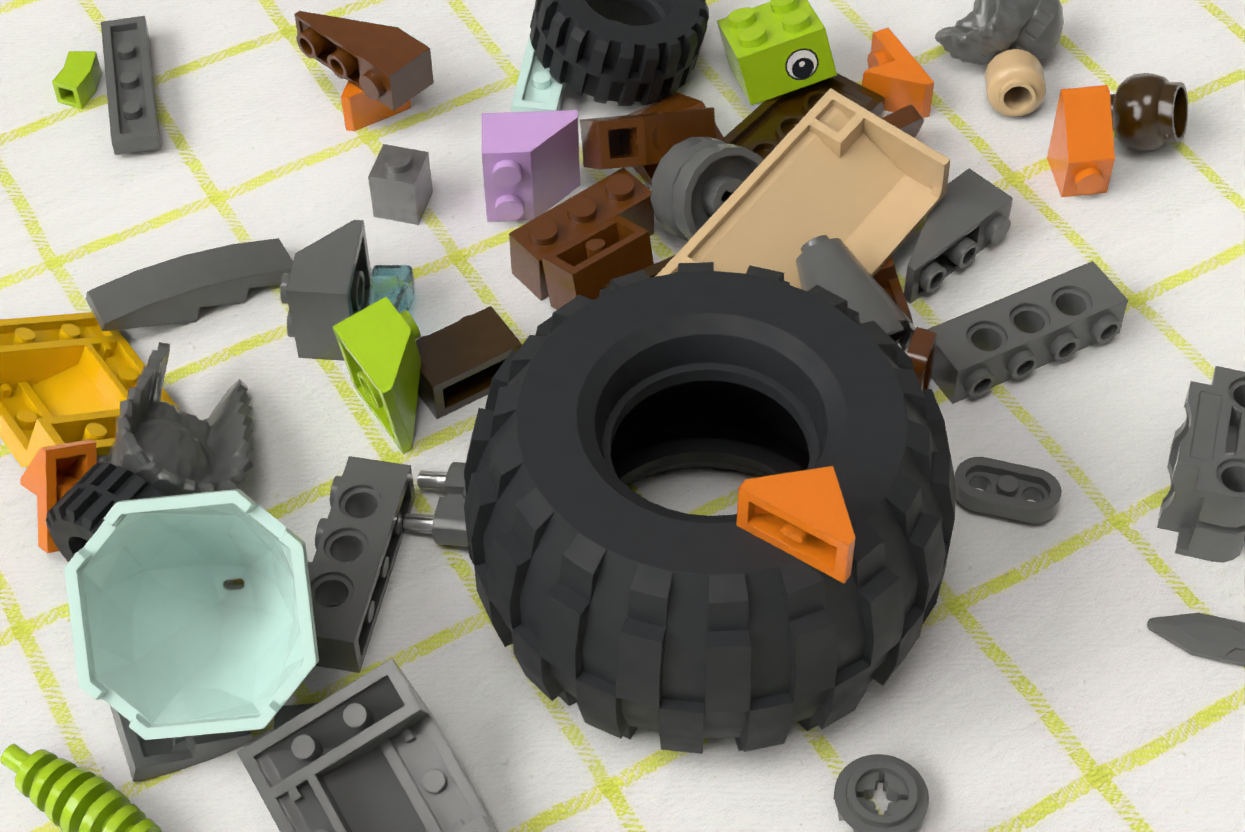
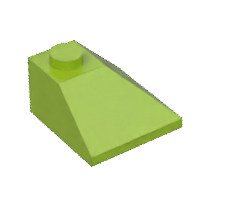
[332,297,421,454]

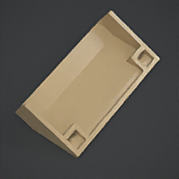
[655,88,950,289]

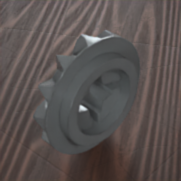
[833,754,929,832]

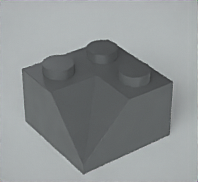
[280,220,374,361]

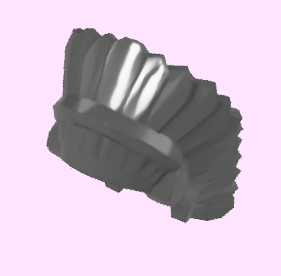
[106,342,254,496]

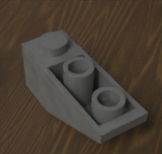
[904,168,1013,304]

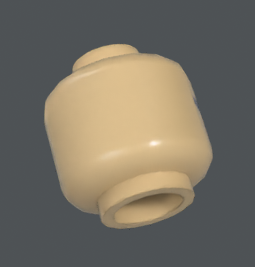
[985,49,1046,117]

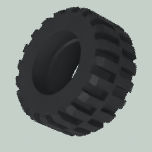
[530,0,709,106]

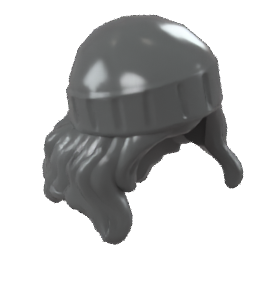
[935,0,1064,65]

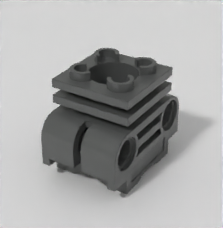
[1157,366,1245,563]

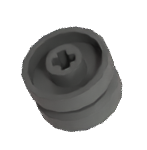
[650,137,763,241]

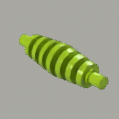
[0,744,162,832]

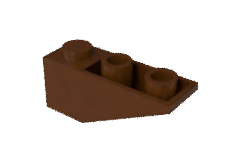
[294,11,434,111]
[580,107,716,170]

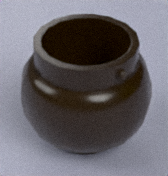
[1110,73,1188,152]

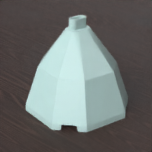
[64,489,319,740]

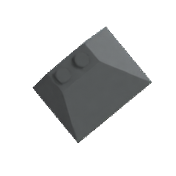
[237,658,498,832]

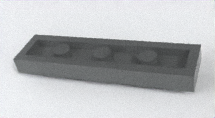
[101,16,161,155]

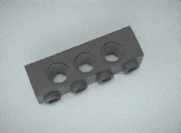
[927,261,1128,404]
[308,456,415,673]

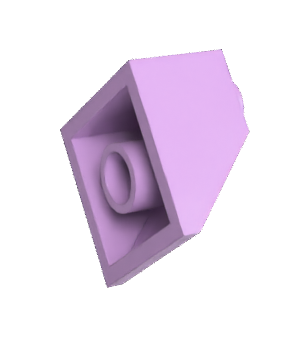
[482,110,580,222]

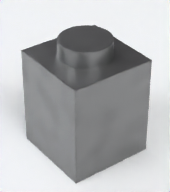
[368,144,433,225]

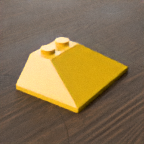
[0,312,180,467]

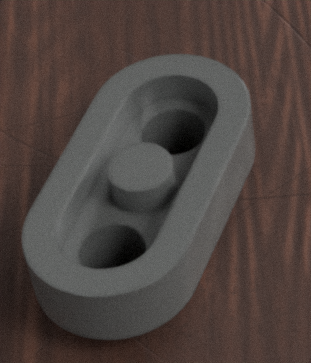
[955,457,1062,523]

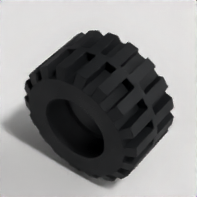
[46,462,165,563]

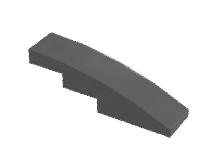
[85,238,293,331]

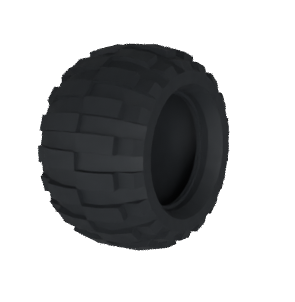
[464,262,956,754]

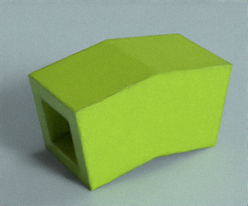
[52,51,102,109]

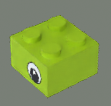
[717,0,837,106]

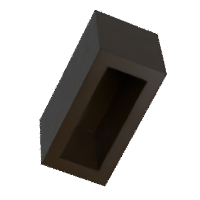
[416,306,522,419]

